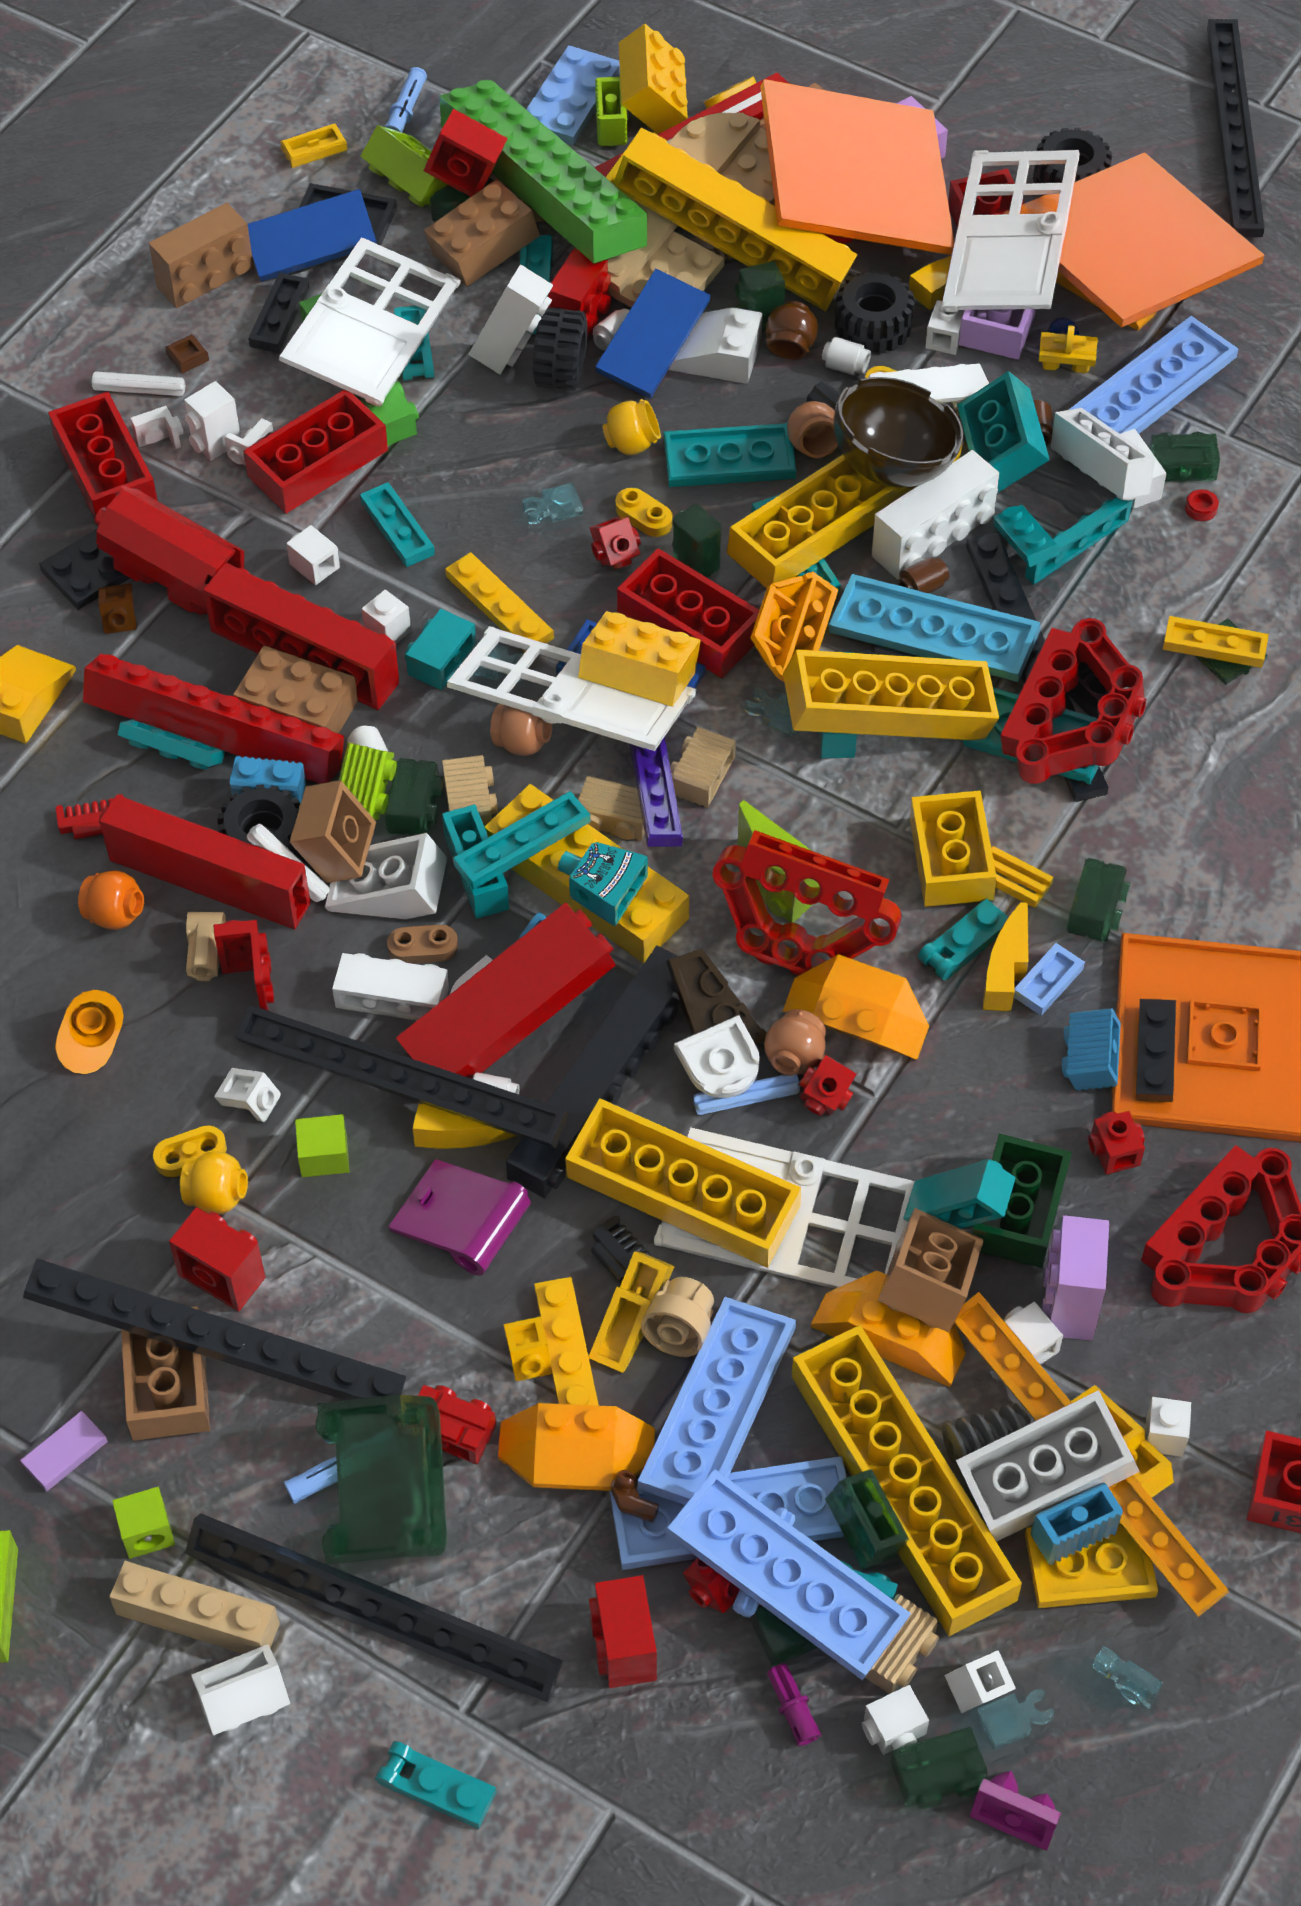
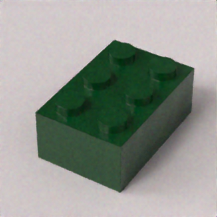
[972,1133,1072,1269]

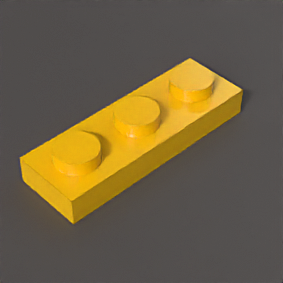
[1163,616,1269,668]

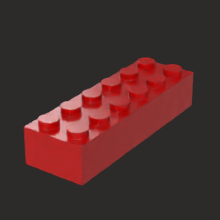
[203,563,400,710]

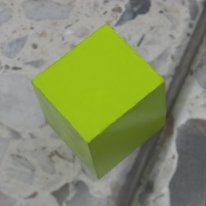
[295,1114,350,1177]
[112,1486,175,1559]

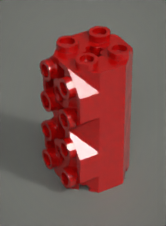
[94,486,244,615]

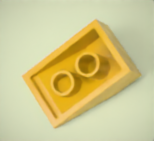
[0,645,76,744]

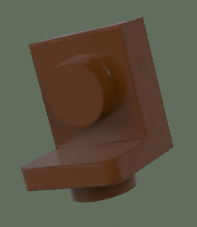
[98,583,137,634]

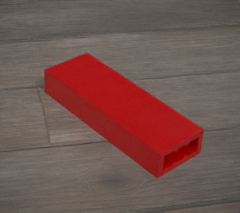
[99,794,311,930]
[396,902,616,1079]

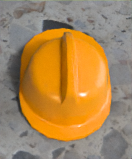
[55,990,124,1074]

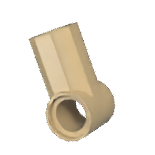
[186,912,226,981]

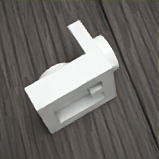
[130,406,183,449]
[224,418,274,466]
[214,1068,281,1122]

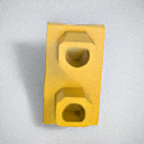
[1038,325,1098,373]

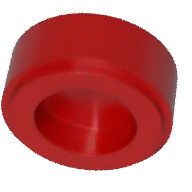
[1185,489,1219,522]

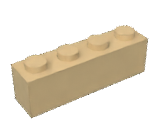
[109,1561,280,1654]

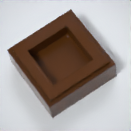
[165,334,209,374]

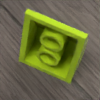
[737,800,819,923]

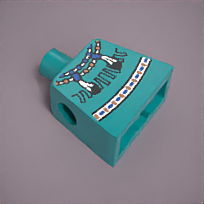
[558,842,648,926]

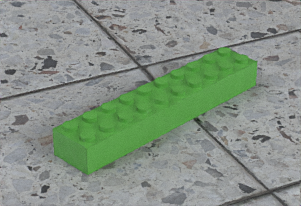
[439,80,647,264]

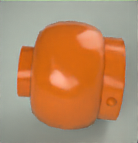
[78,870,144,930]

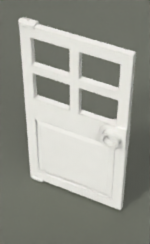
[940,150,1080,312]
[279,237,461,407]
[447,626,696,751]
[654,1127,915,1289]

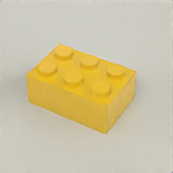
[619,24,688,134]
[578,611,700,707]
[910,790,996,907]

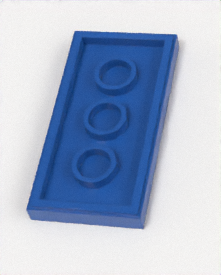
[248,189,377,282]
[595,268,710,399]

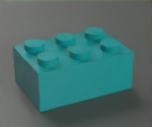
[957,371,1050,493]

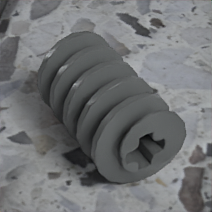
[942,1402,1027,1463]

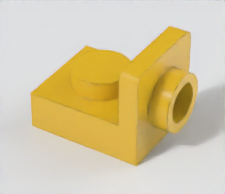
[503,1317,552,1381]

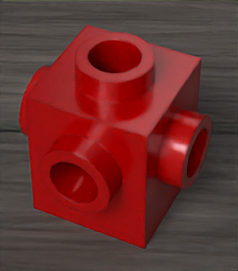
[589,516,641,569]
[798,1055,857,1116]
[1088,1111,1145,1175]
[683,1557,740,1614]

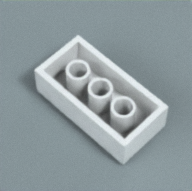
[872,450,999,580]
[956,1390,1139,1541]

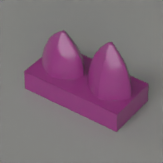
[969,1770,1061,1851]

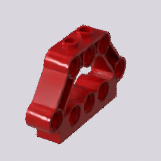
[1000,618,1147,784]
[712,830,902,976]
[1141,1145,1301,1313]

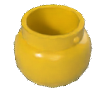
[603,399,661,455]
[180,1151,248,1214]

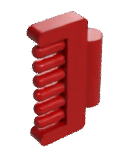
[55,794,124,839]

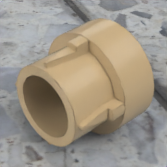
[641,1277,714,1357]

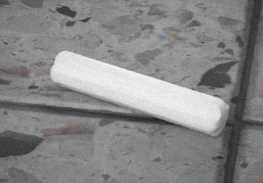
[92,371,185,396]
[247,824,330,902]

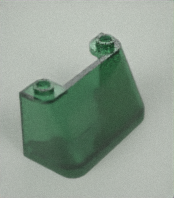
[316,1395,447,1564]

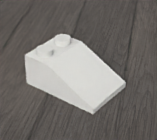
[669,307,762,384]
[325,833,447,919]

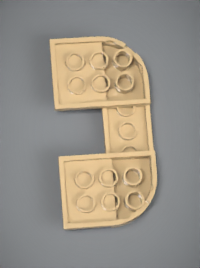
[608,112,775,308]

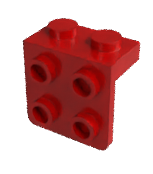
[213,920,275,1011]

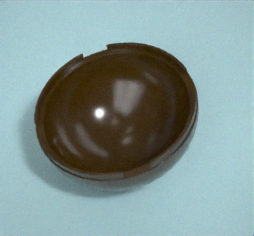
[833,377,963,488]

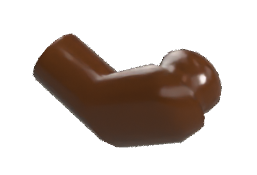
[611,1470,659,1523]

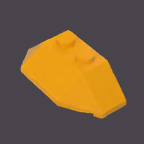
[750,572,838,683]
[782,954,930,1060]
[810,1270,966,1387]
[498,1403,655,1491]

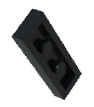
[248,273,309,353]
[1136,999,1176,1102]

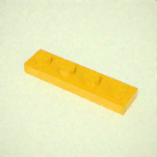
[445,552,554,652]
[534,1277,599,1406]

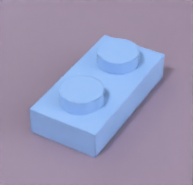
[1014,943,1085,1016]

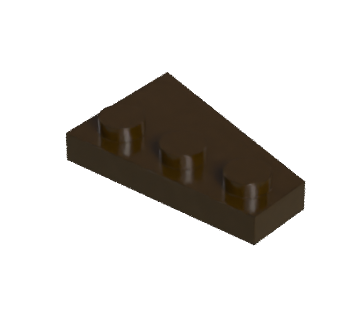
[666,948,766,1044]

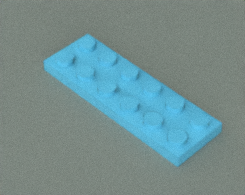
[829,574,1041,682]

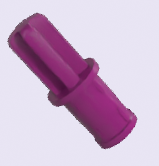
[767,1663,822,1747]

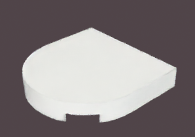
[674,1015,760,1098]

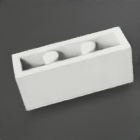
[332,953,449,1020]

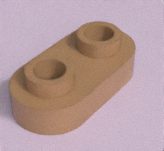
[387,925,458,964]

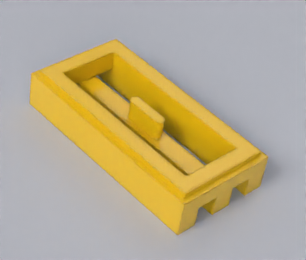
[280,124,347,168]
[991,846,1054,908]

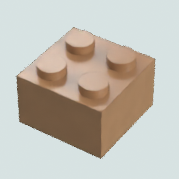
[290,780,376,883]

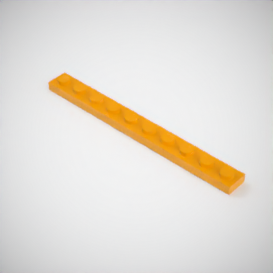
[954,1292,1229,1617]

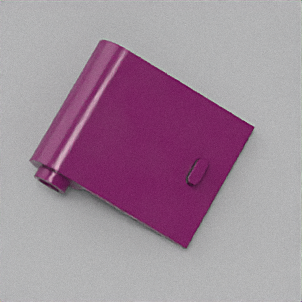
[388,1159,531,1276]

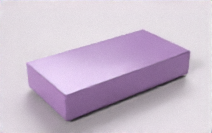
[20,1411,108,1492]

